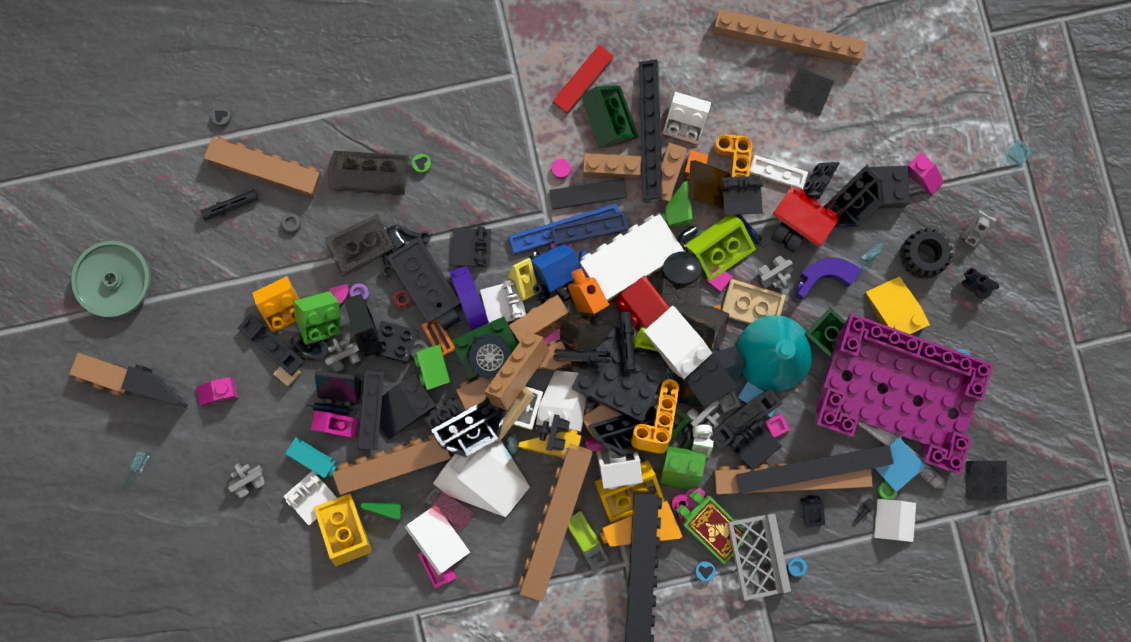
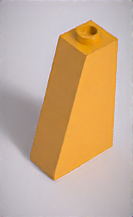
[600,501,682,546]

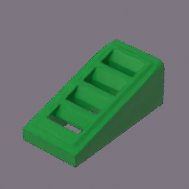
[361,503,402,520]

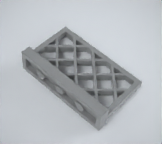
[727,513,791,601]

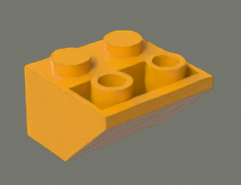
[252,276,299,333]

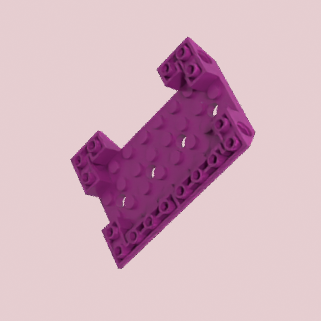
[816,313,993,475]

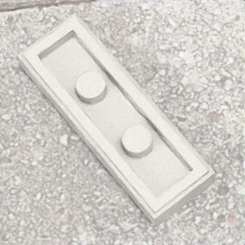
[749,155,808,190]

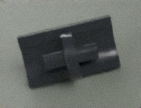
[961,267,999,299]
[536,414,570,451]

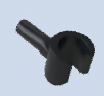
[854,498,876,523]

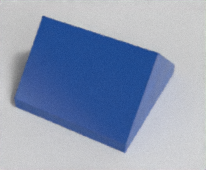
[531,244,581,293]

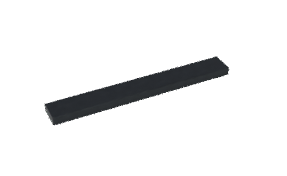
[639,59,663,203]
[736,445,894,494]

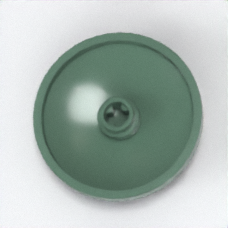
[71,241,151,318]

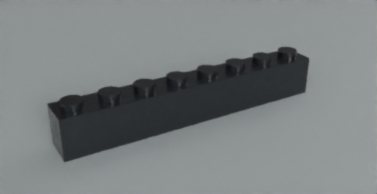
[625,491,662,642]

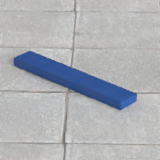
[508,204,619,255]

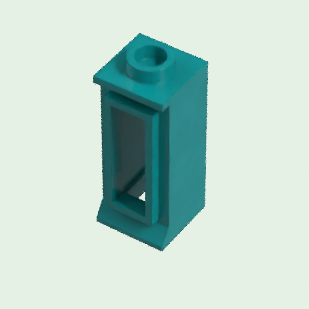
[285,437,338,479]

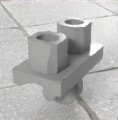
[961,210,996,246]
[758,255,793,289]
[325,338,361,372]
[686,401,720,428]
[228,463,265,498]

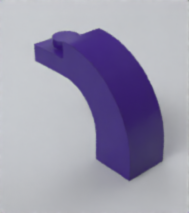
[795,258,862,300]
[449,266,489,331]

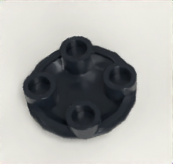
[663,251,702,286]

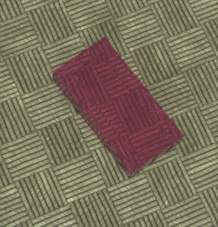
[430,491,474,529]

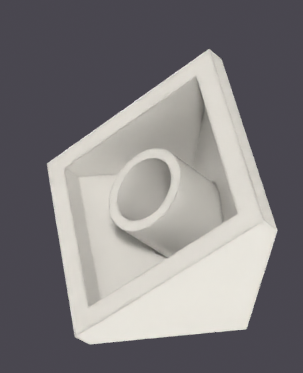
[874,499,916,542]

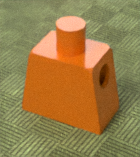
[568,268,609,314]

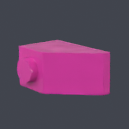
[908,152,944,195]
[196,377,238,406]
[311,411,359,438]

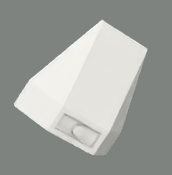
[433,441,530,517]

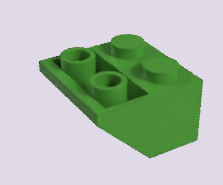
[294,291,341,345]
[414,344,450,390]

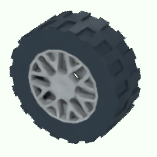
[467,334,511,379]

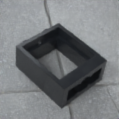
[343,293,383,357]

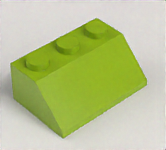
[685,215,756,281]

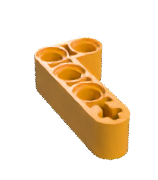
[714,134,752,177]
[631,379,679,453]

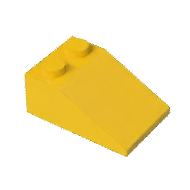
[865,276,930,334]
[518,429,581,457]
[314,493,372,567]

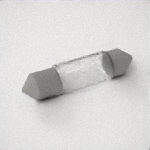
[907,445,945,489]

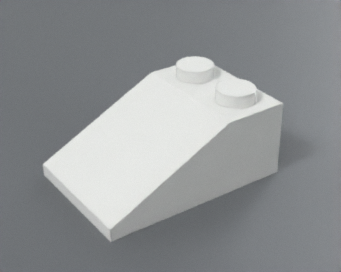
[644,306,712,379]
[536,370,586,432]
[596,448,643,489]

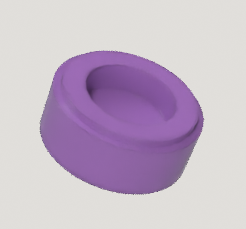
[349,283,369,301]

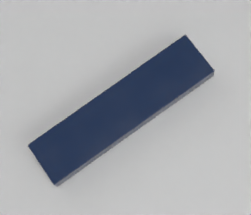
[551,211,629,246]

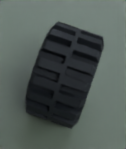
[900,228,953,279]

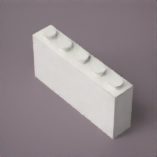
[579,214,684,301]

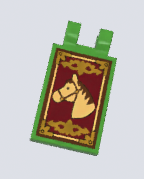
[676,490,750,565]

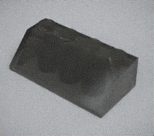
[328,150,409,195]

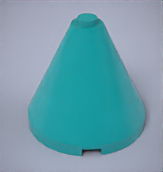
[736,315,813,392]

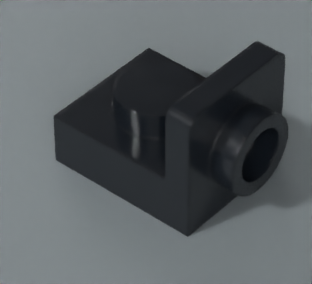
[800,495,825,528]

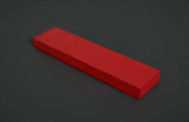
[553,45,614,114]

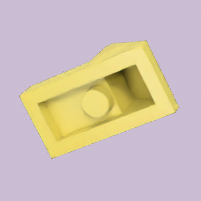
[508,258,537,300]

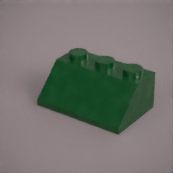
[581,86,639,148]
[451,316,517,381]

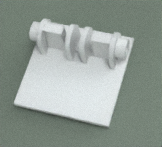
[480,280,526,323]
[283,471,337,525]

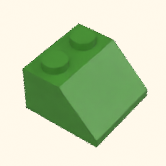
[659,446,706,489]

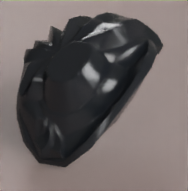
[290,328,328,360]

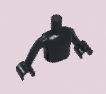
[374,220,431,277]

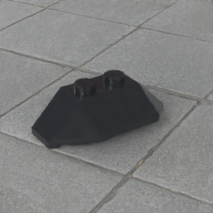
[823,164,884,227]
[676,346,746,408]
[430,399,506,458]
[588,406,662,457]

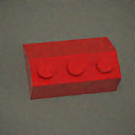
[772,186,839,247]
[614,275,670,332]

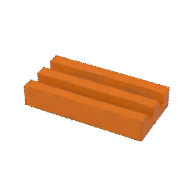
[422,319,456,356]

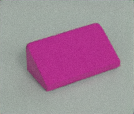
[418,552,456,589]

